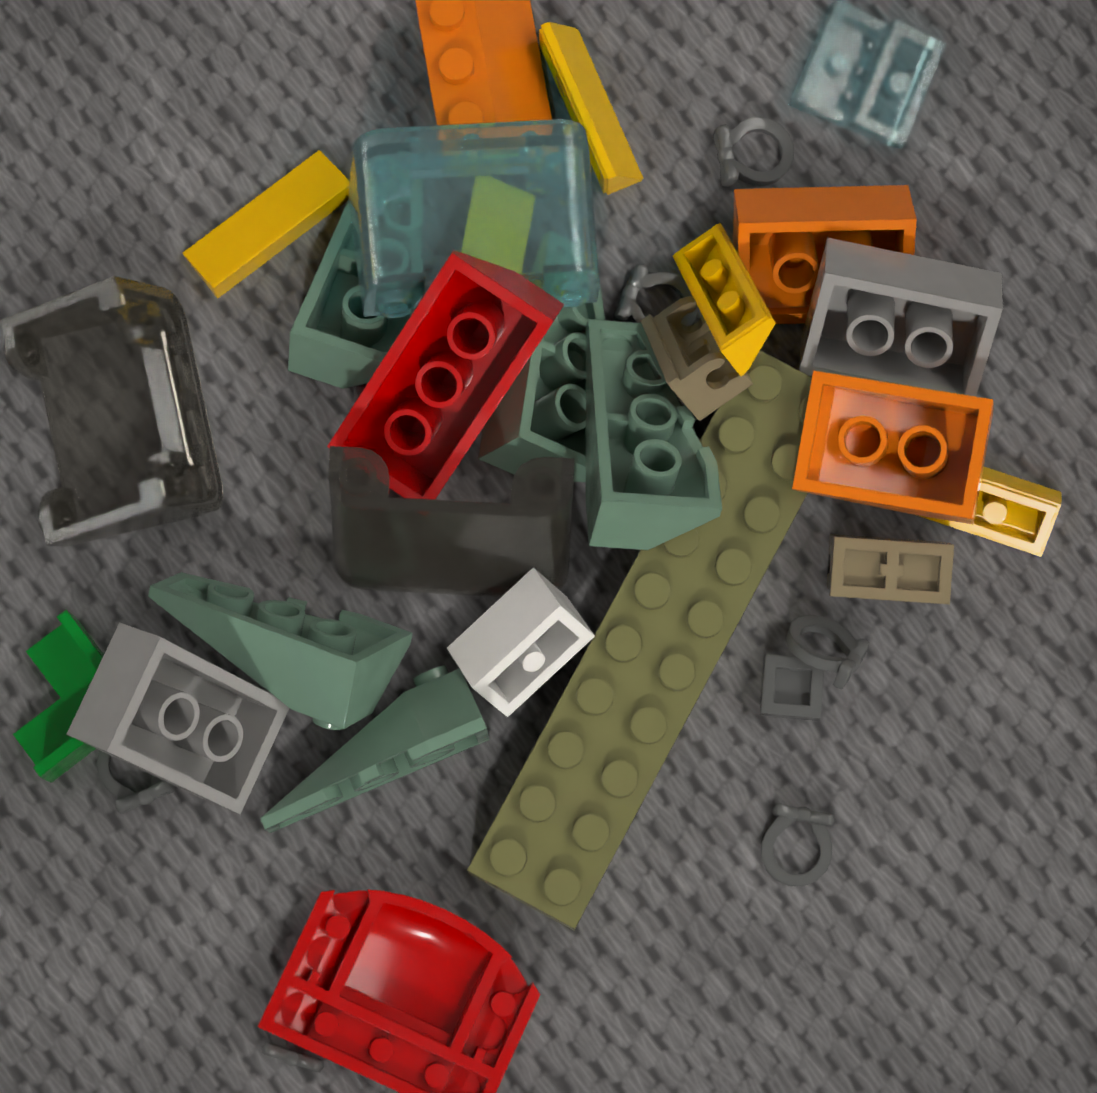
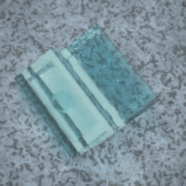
[788,0,946,149]

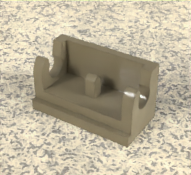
[641,296,753,421]
[827,534,954,605]

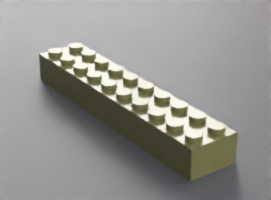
[467,351,812,931]

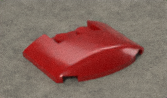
[257,889,541,1093]

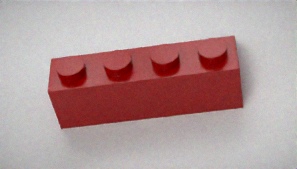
[327,250,565,513]

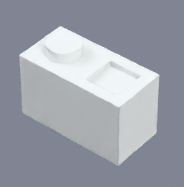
[447,567,595,717]

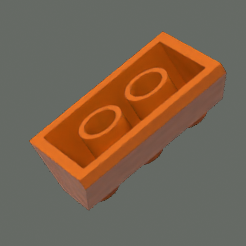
[415,0,559,180]
[733,185,917,324]

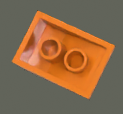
[792,370,994,525]

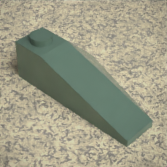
[288,153,423,389]
[478,232,605,482]
[586,319,722,550]
[148,572,413,730]
[260,665,490,833]

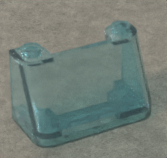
[349,119,600,318]

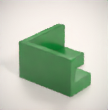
[13,609,104,783]

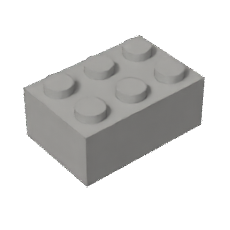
[799,237,1003,396]
[66,622,289,814]

